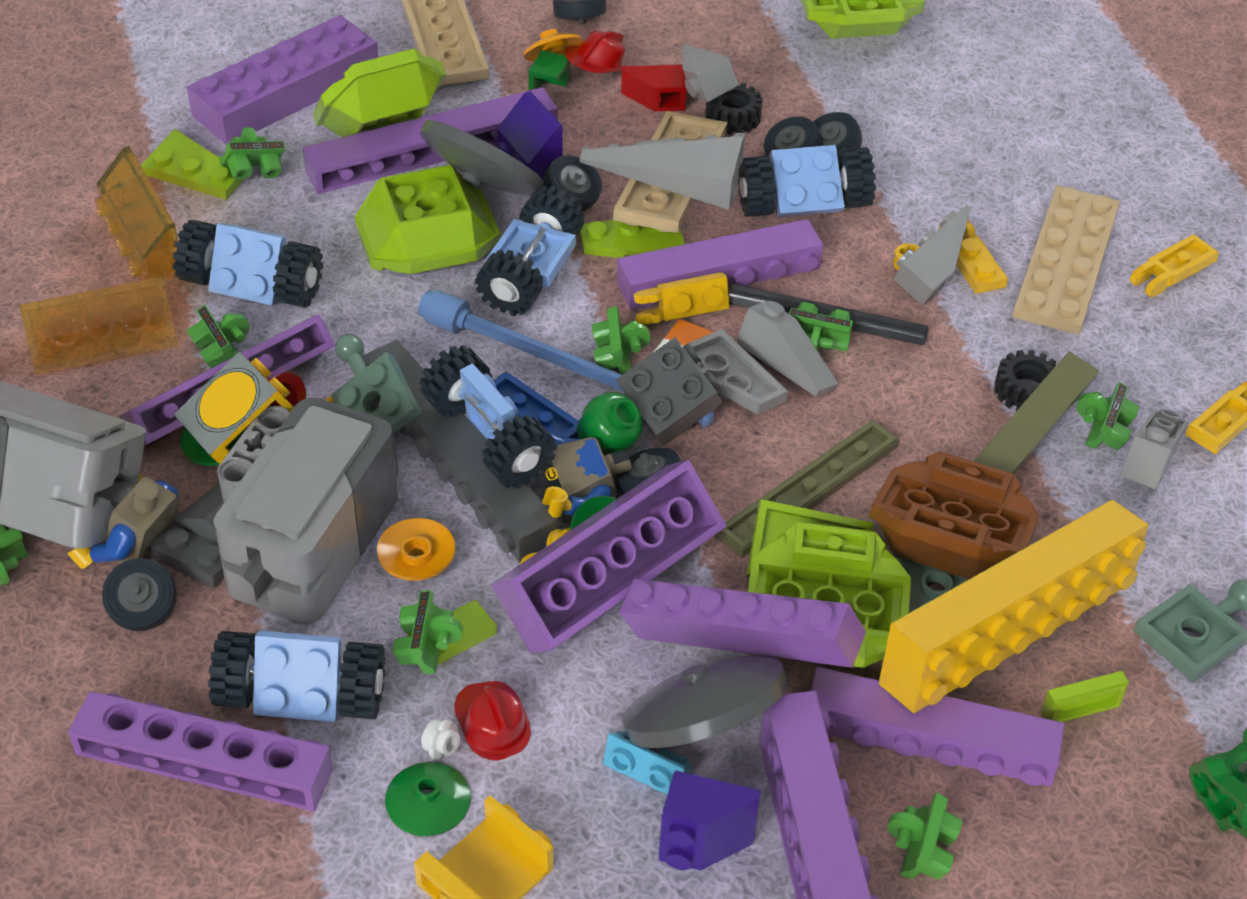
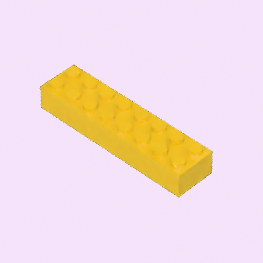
[879,499,1149,714]

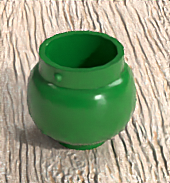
[577,392,643,455]

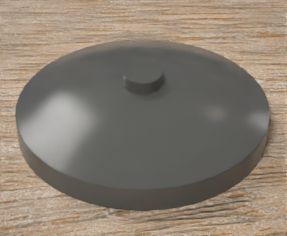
[419,120,544,196]
[622,655,788,748]

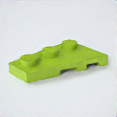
[140,129,243,200]
[578,220,685,258]
[746,499,874,576]

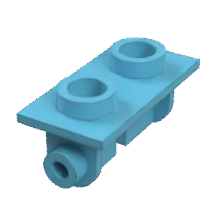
[603,730,694,794]

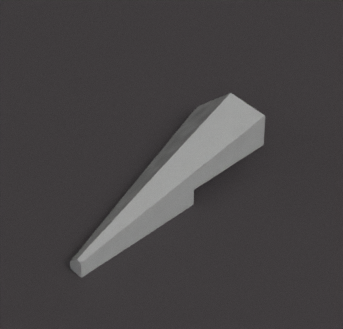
[580,133,745,210]

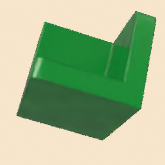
[528,50,570,90]

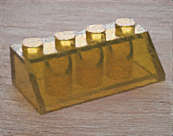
[94,146,178,287]
[19,277,179,375]

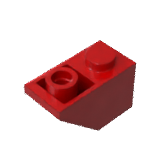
[621,64,686,112]

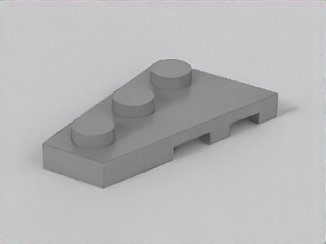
[683,329,788,415]

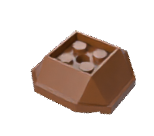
[869,451,1040,579]

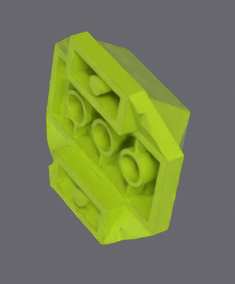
[801,0,925,39]
[312,48,447,137]
[354,164,501,274]
[748,522,911,668]

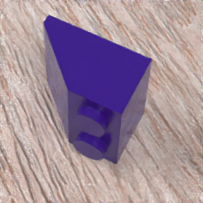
[495,91,563,180]
[659,770,761,871]

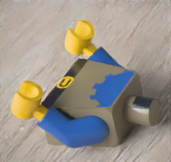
[542,433,632,523]
[67,474,179,569]

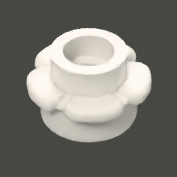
[421,719,460,760]

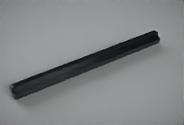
[728,283,929,345]

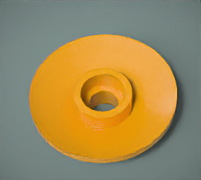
[523,29,583,61]
[377,518,455,581]

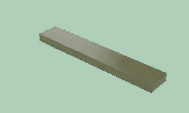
[974,351,1099,474]
[715,420,899,558]

